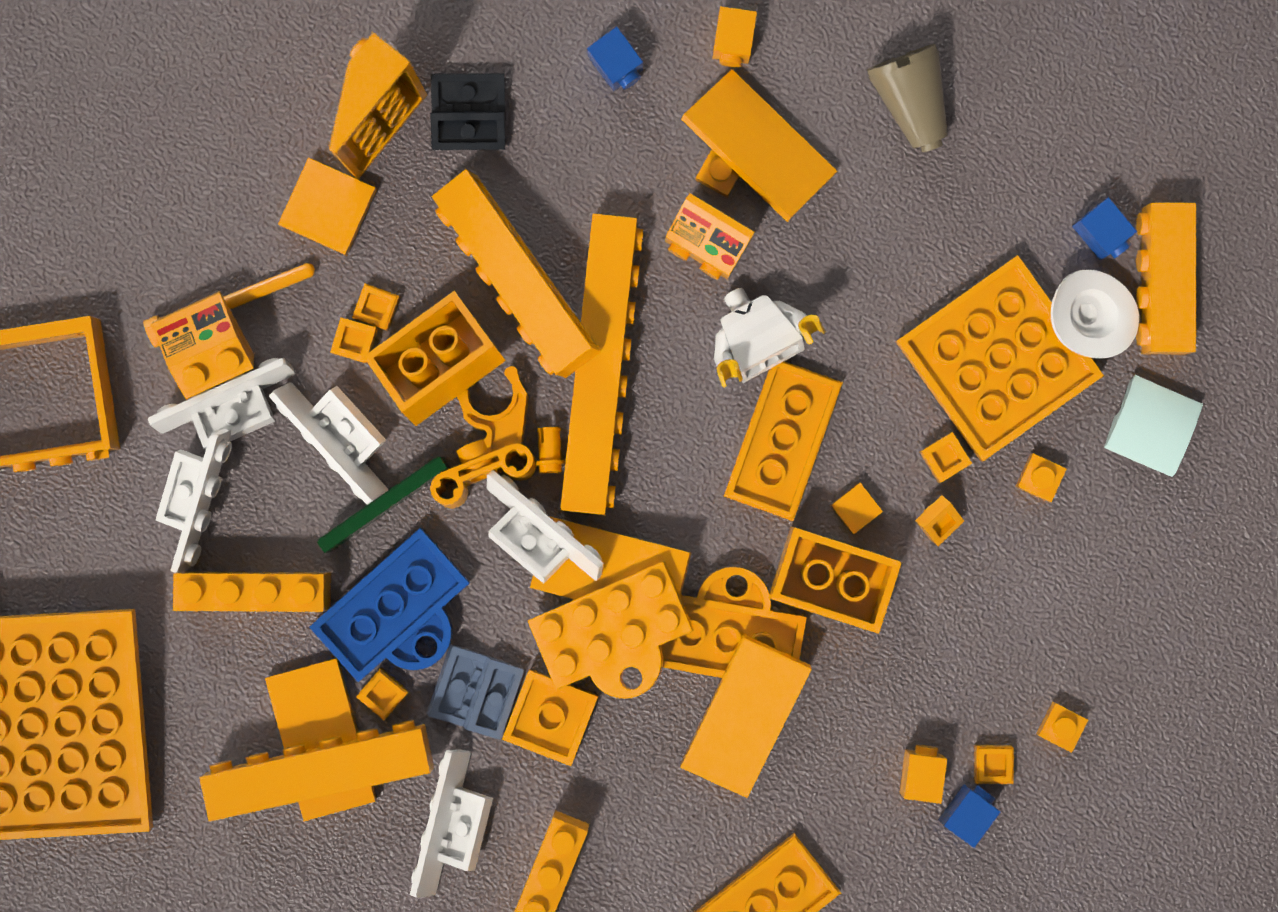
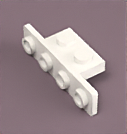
[148,358,295,450]
[269,382,388,505]
[156,428,232,573]
[487,470,603,584]
[410,750,493,898]

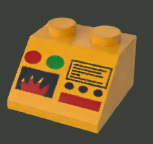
[665,193,754,280]
[152,291,254,399]

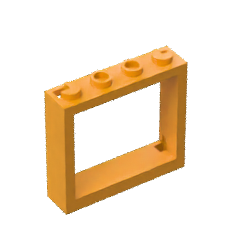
[0,316,120,473]

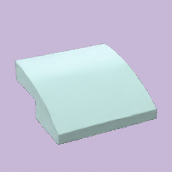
[1104,375,1203,477]

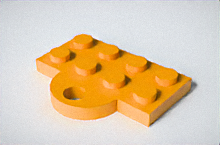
[528,562,694,699]
[660,567,807,678]

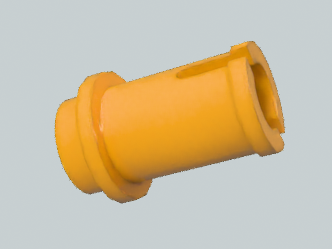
[535,427,565,473]

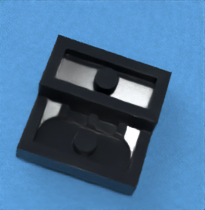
[430,73,506,150]

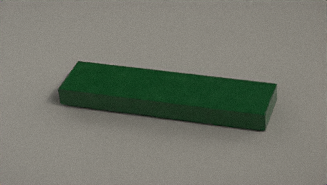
[317,456,451,553]

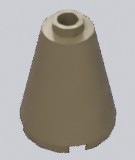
[867,44,948,152]

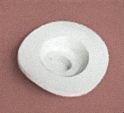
[1051,270,1139,358]

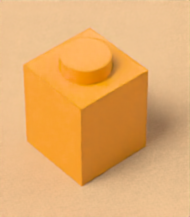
[712,6,757,67]
[899,745,947,804]

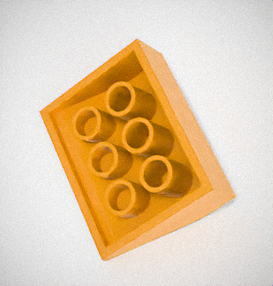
[329,32,427,180]

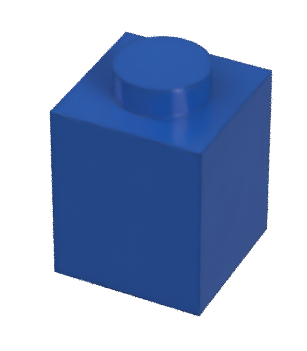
[587,26,643,92]
[1072,197,1137,260]
[938,784,1000,848]

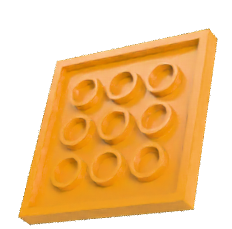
[895,255,1104,462]

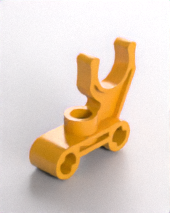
[430,366,536,509]

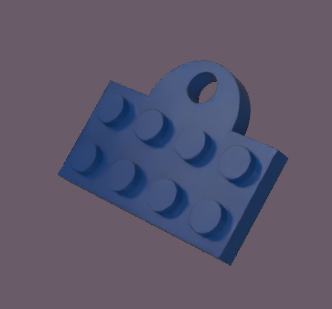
[309,528,471,682]

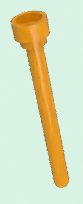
[143,263,315,348]

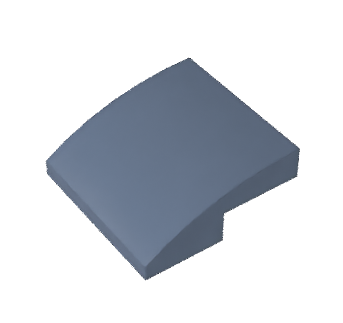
[426,644,524,740]

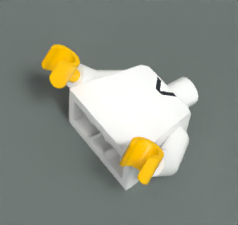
[714,288,826,387]

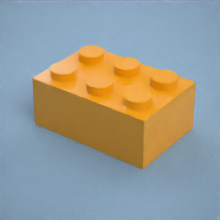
[363,291,506,426]
[769,527,902,634]

